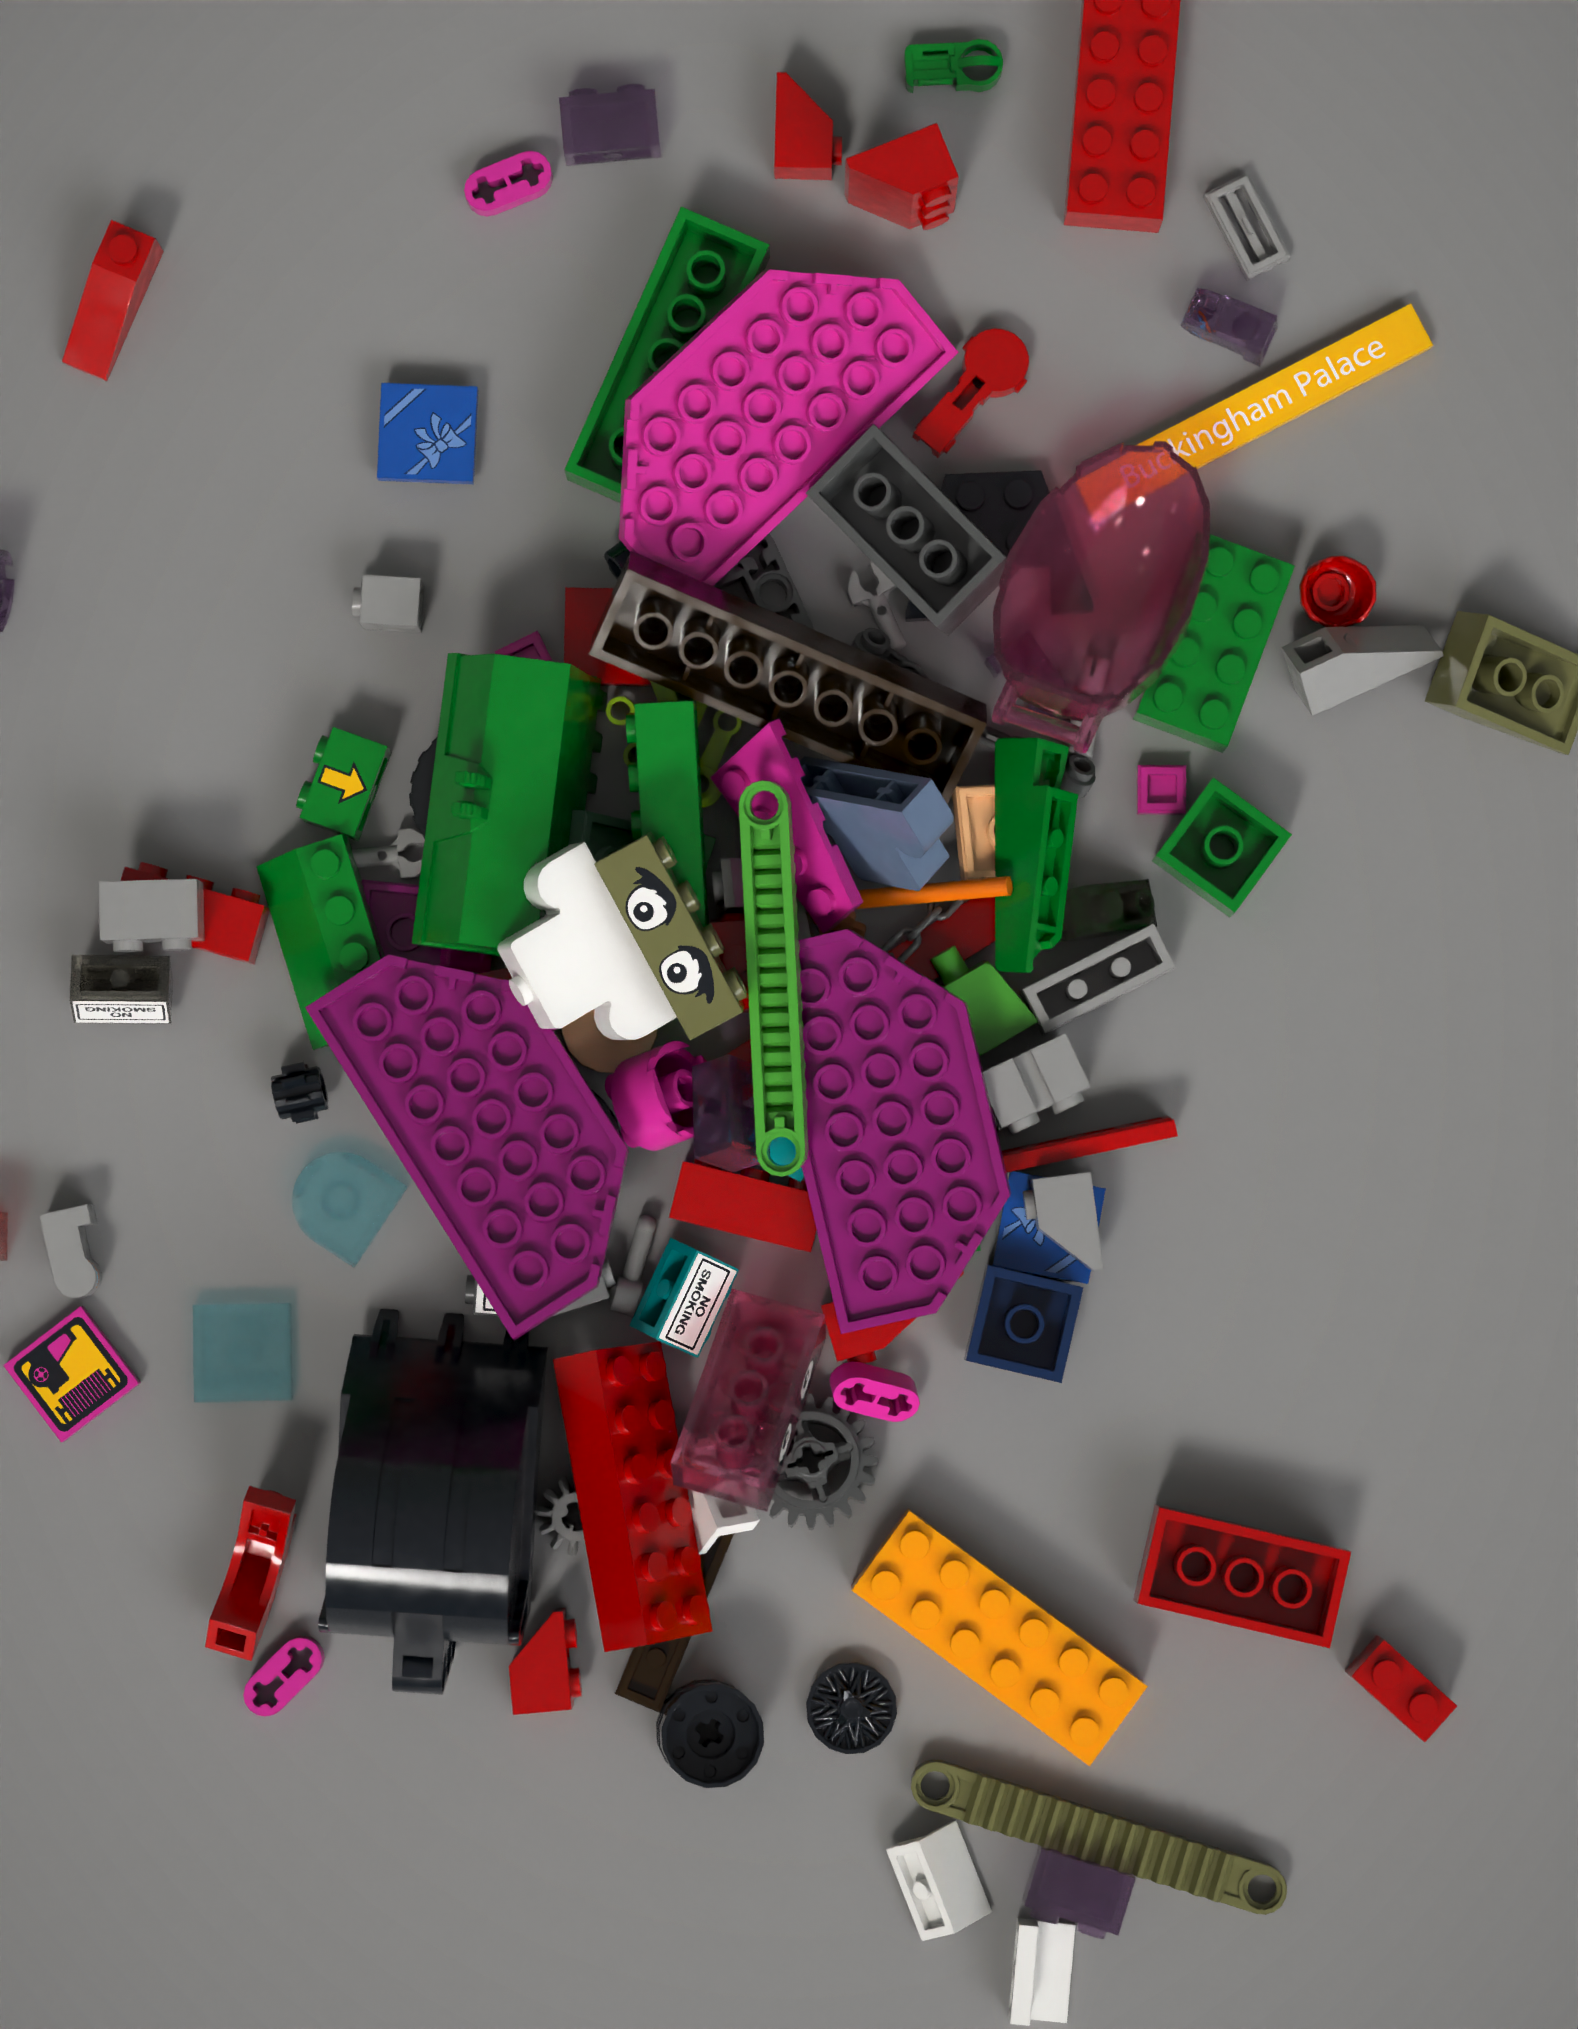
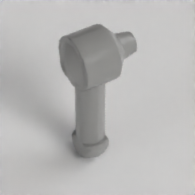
[608,1215,657,1317]

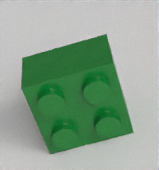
[1152,777,1292,918]

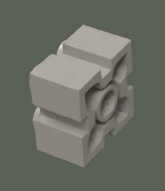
[983,1033,1091,1135]

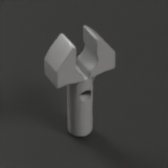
[847,562,906,652]
[352,828,425,879]

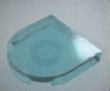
[292,1152,409,1268]

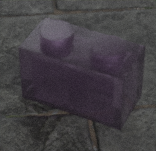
[559,84,661,166]
[692,1054,770,1172]
[1022,1845,1136,1939]

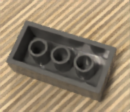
[806,424,1017,636]

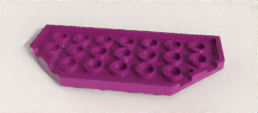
[798,928,1011,1334]
[305,955,629,1340]

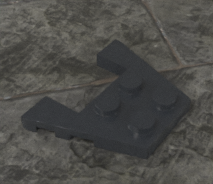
[905,470,1093,622]

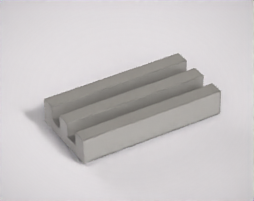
[1203,173,1291,281]

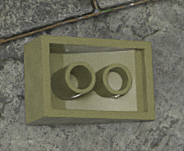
[1425,611,1578,755]

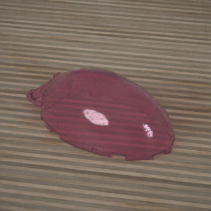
[992,441,1210,754]

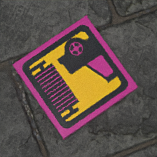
[3,1306,141,1443]

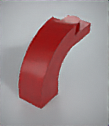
[205,1486,297,1661]

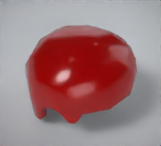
[1299,556,1376,627]

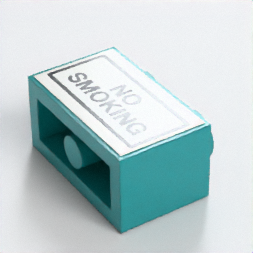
[629,1237,739,1358]

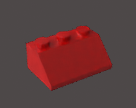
[844,123,959,230]

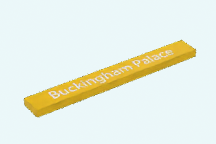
[1070,303,1433,523]

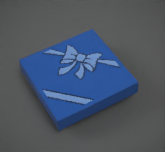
[377,383,478,485]
[992,1171,1106,1284]

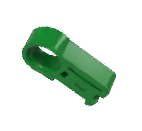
[904,39,1003,93]

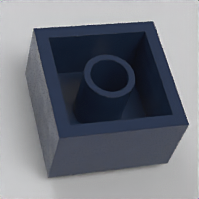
[964,1265,1084,1383]

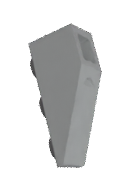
[1281,625,1444,716]

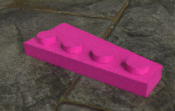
[710,719,863,933]

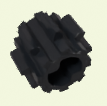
[271,1062,329,1124]

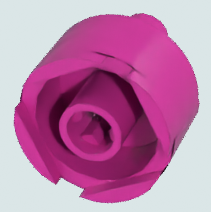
[605,1041,720,1151]

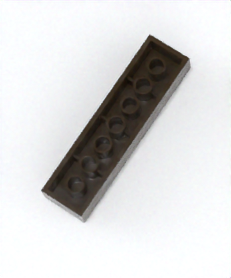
[589,551,987,805]

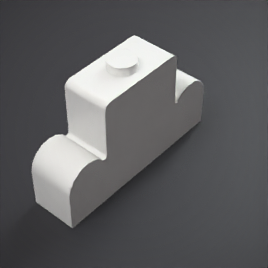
[497,842,677,1040]

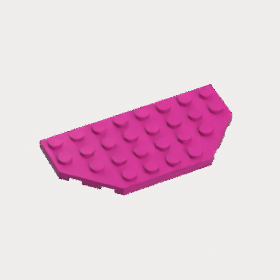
[619,269,959,586]

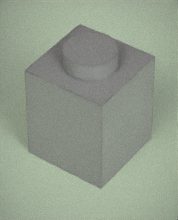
[352,575,425,633]

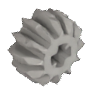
[536,1476,587,1557]

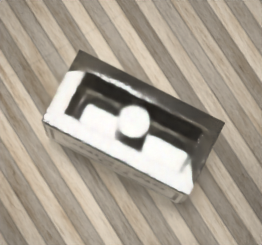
[70,955,173,1024]

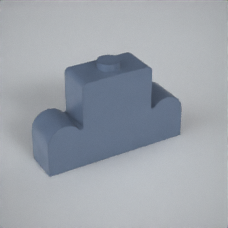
[800,756,954,891]

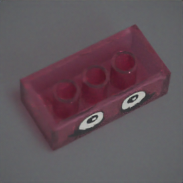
[671,1289,826,1512]

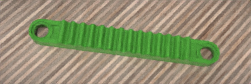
[739,780,808,1177]

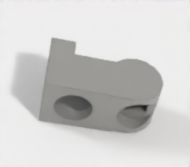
[39,1204,102,1298]

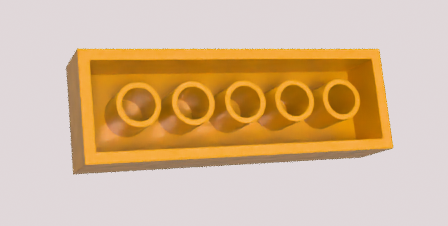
[851,1508,1148,1766]

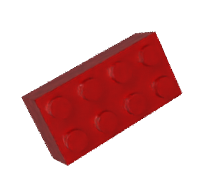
[1133,1505,1351,1648]

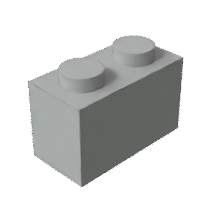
[99,879,205,952]

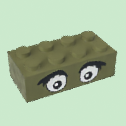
[594,831,748,1040]

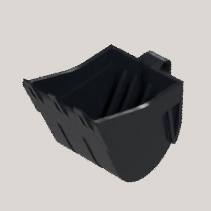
[318,1309,548,1695]

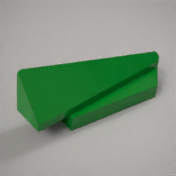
[995,738,1078,973]

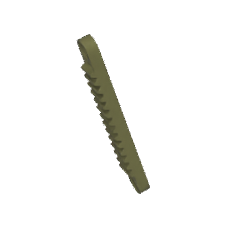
[911,1759,1287,1915]

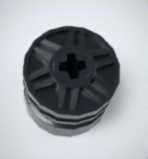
[656,1679,764,1788]

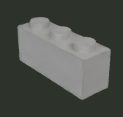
[1020,923,1176,1036]

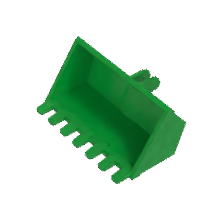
[412,653,608,957]

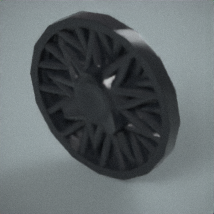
[806,1662,897,1754]

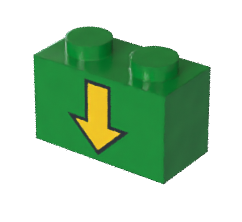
[296,727,392,842]

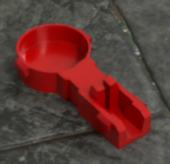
[912,328,1029,458]

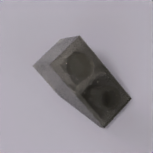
[1058,879,1157,943]

